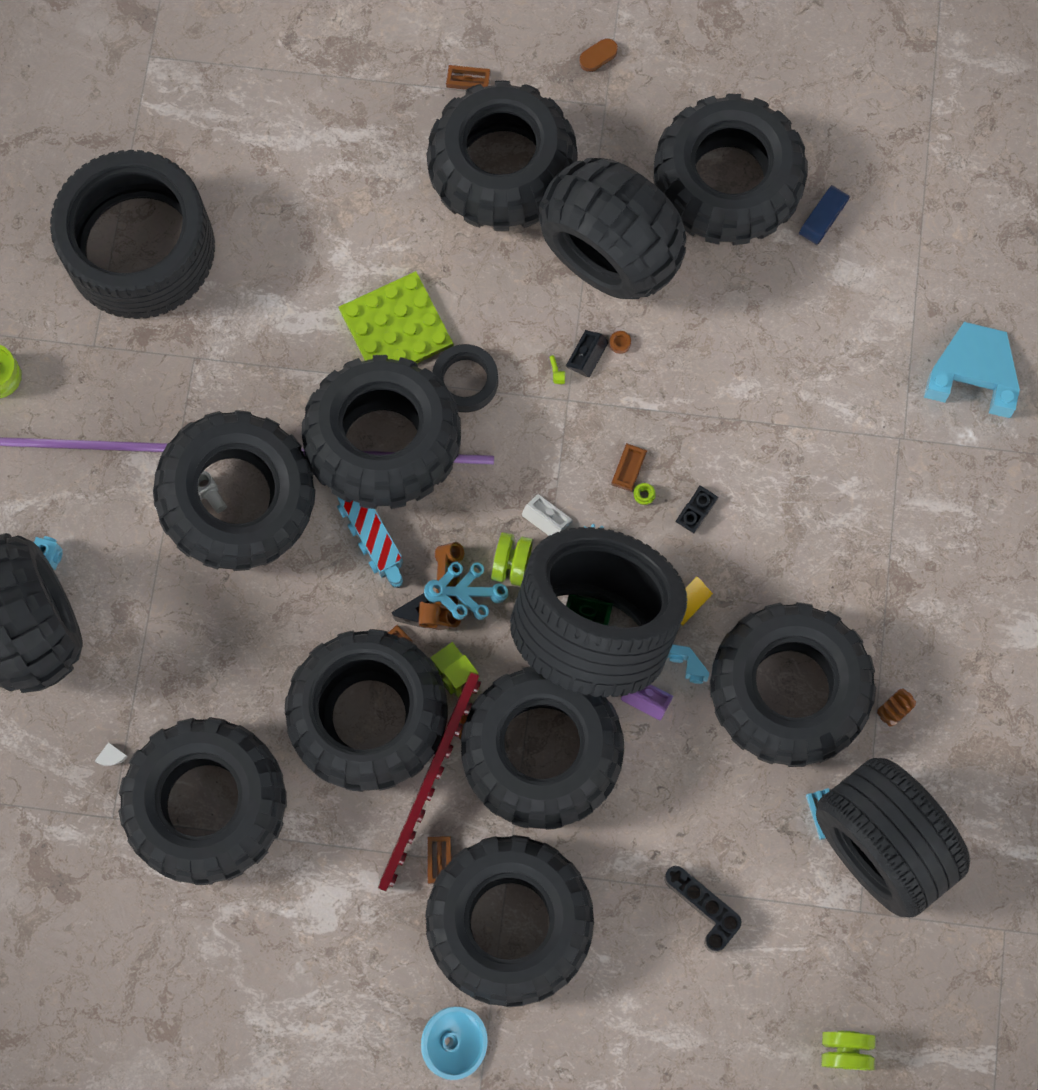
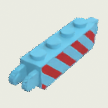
[337,497,403,588]

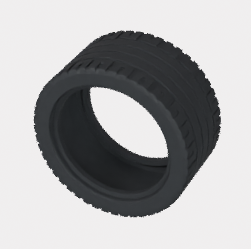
[50,150,215,319]
[510,527,687,697]

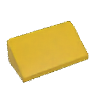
[681,576,713,626]

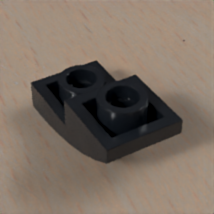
[675,485,719,534]

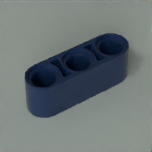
[799,185,850,245]

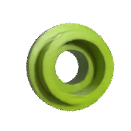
[633,483,656,505]

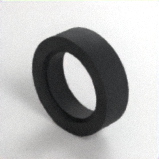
[432,344,498,413]

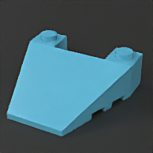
[924,322,1020,418]

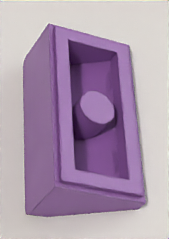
[621,685,674,720]

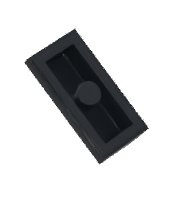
[566,330,608,377]

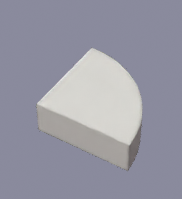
[95,743,128,766]

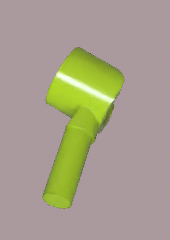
[549,355,565,384]

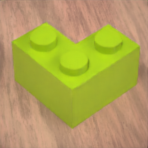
[430,642,480,698]

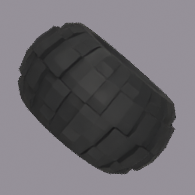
[426,80,578,231]
[539,158,687,299]
[0,533,83,693]
[285,629,448,792]
[461,666,624,830]

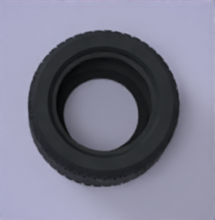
[816,758,970,918]

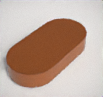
[580,38,618,72]

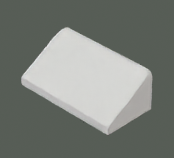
[522,494,573,536]

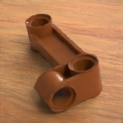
[418,542,465,630]

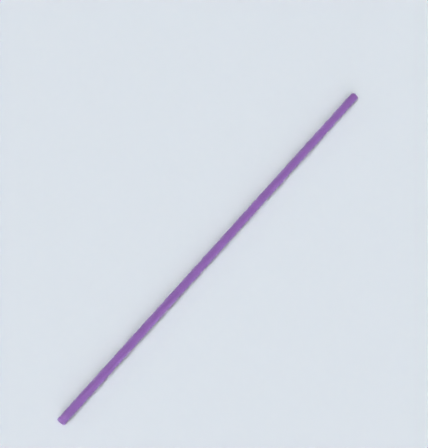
[0,437,494,465]

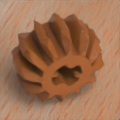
[877,688,916,727]

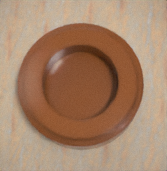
[609,331,631,354]

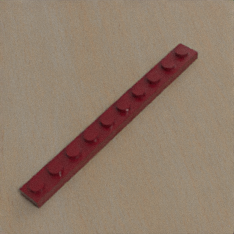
[378,671,481,891]

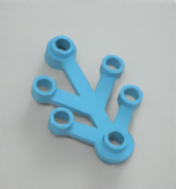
[424,562,508,620]

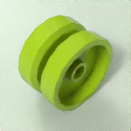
[0,345,22,398]
[491,532,533,586]
[821,1031,875,1071]

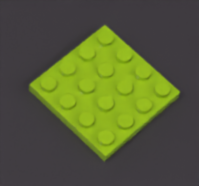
[338,271,454,363]

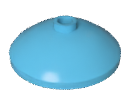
[421,1006,488,1080]

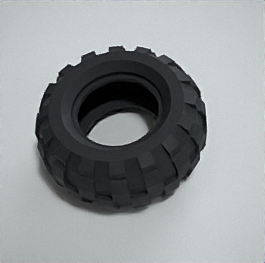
[653,93,808,245]
[302,355,461,510]
[153,410,316,571]
[710,602,877,767]
[118,717,287,885]
[425,835,594,1007]

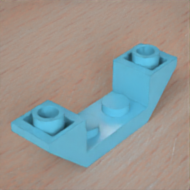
[668,645,709,684]

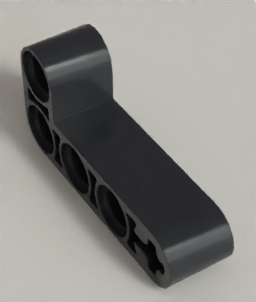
[664,866,742,953]

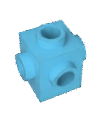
[34,536,63,570]

